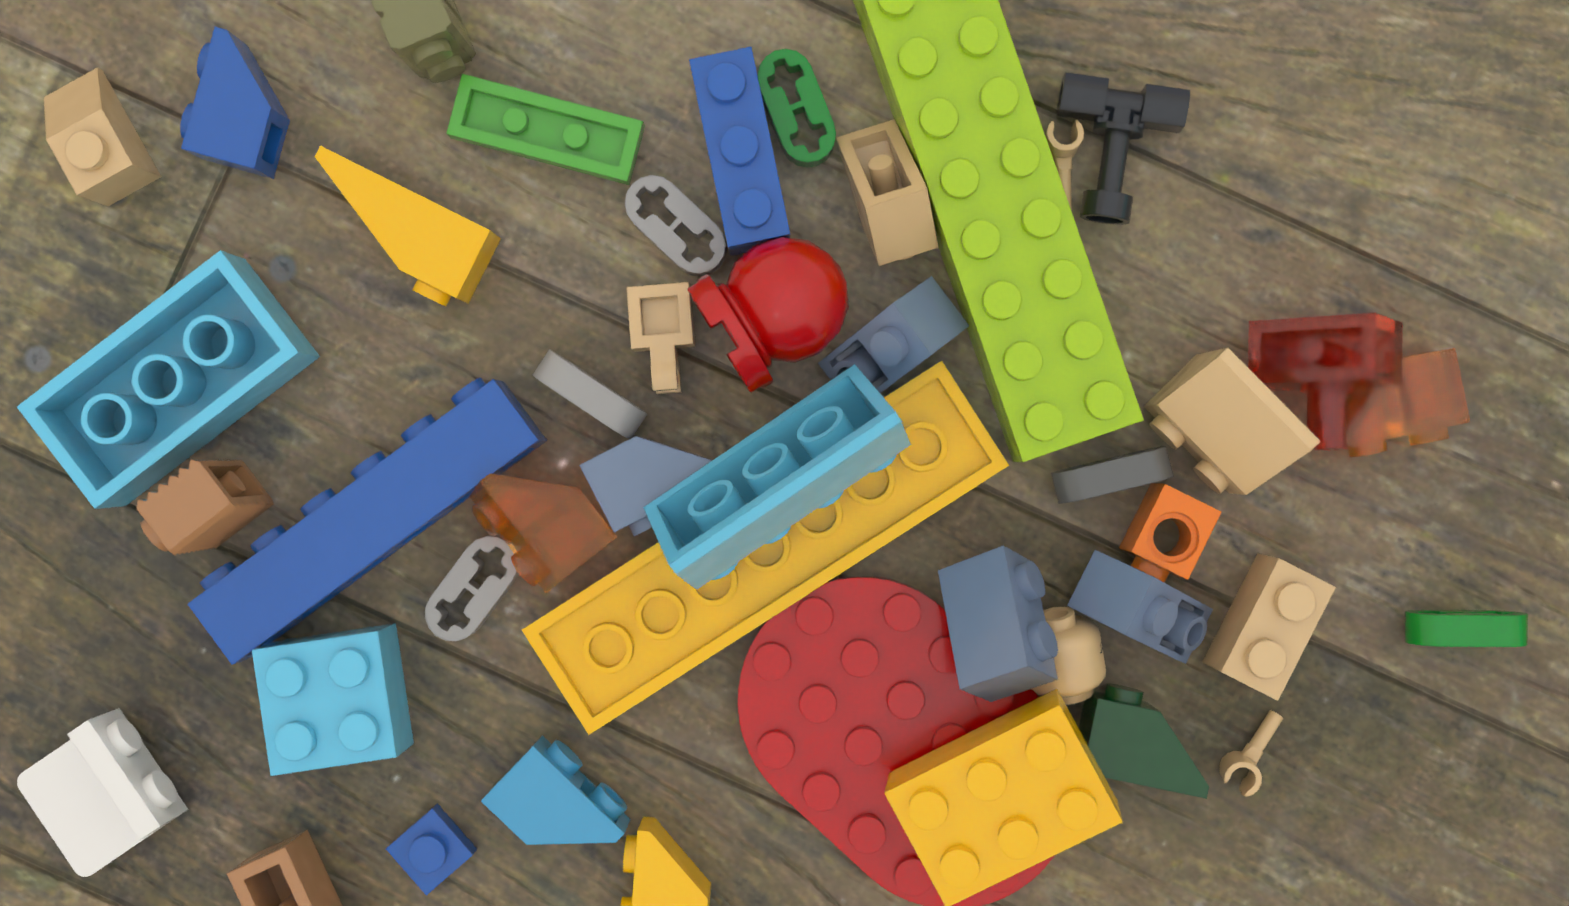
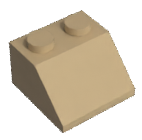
[1143,348,1321,495]

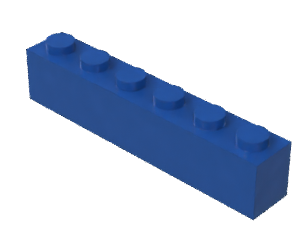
[188,378,547,665]

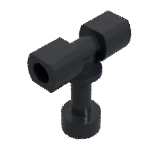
[1056,72,1190,225]

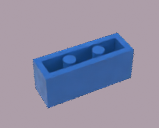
[689,46,790,256]

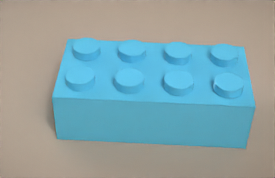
[17,250,320,509]

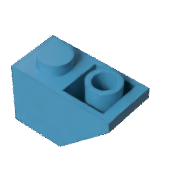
[481,735,631,845]

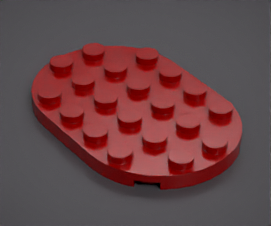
[738,576,1055,906]

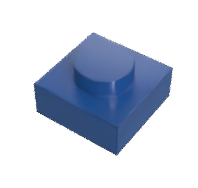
[386,803,477,895]

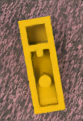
[315,146,501,307]

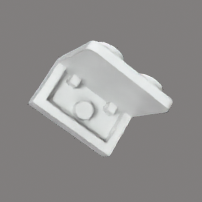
[17,708,188,877]

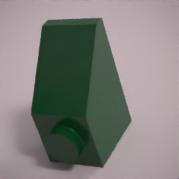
[1079,683,1209,799]

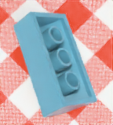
[643,364,911,590]

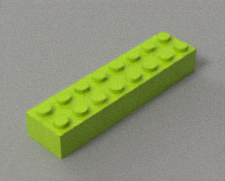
[853,0,1144,462]

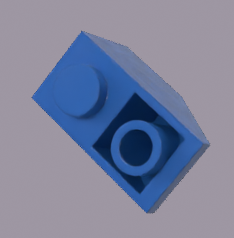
[180,27,290,179]

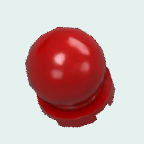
[688,237,849,393]

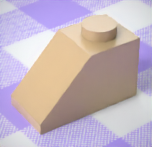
[44,67,161,206]
[836,119,939,266]

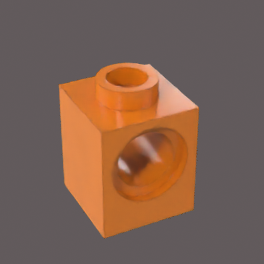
[1119,483,1222,583]

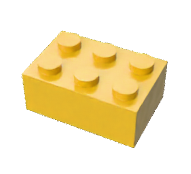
[884,689,1123,906]

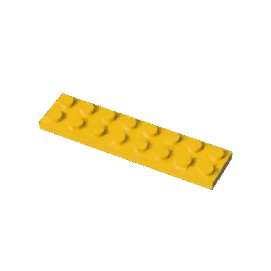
[522,361,1009,735]

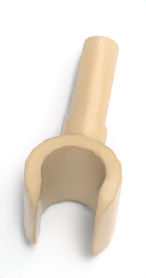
[1045,120,1084,210]
[1219,710,1283,797]

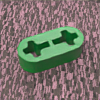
[758,49,836,168]
[1405,610,1528,647]

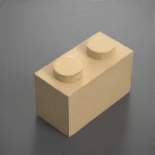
[1202,554,1336,701]

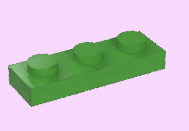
[446,74,645,185]

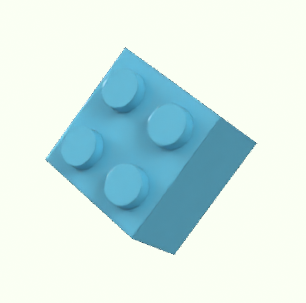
[252,623,414,776]

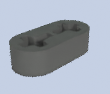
[1051,446,1174,504]

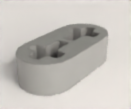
[625,175,727,277]
[532,349,647,439]
[425,535,522,641]

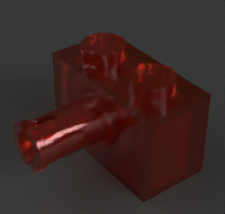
[1248,313,1403,451]

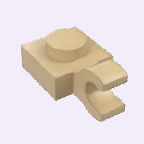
[627,282,695,395]

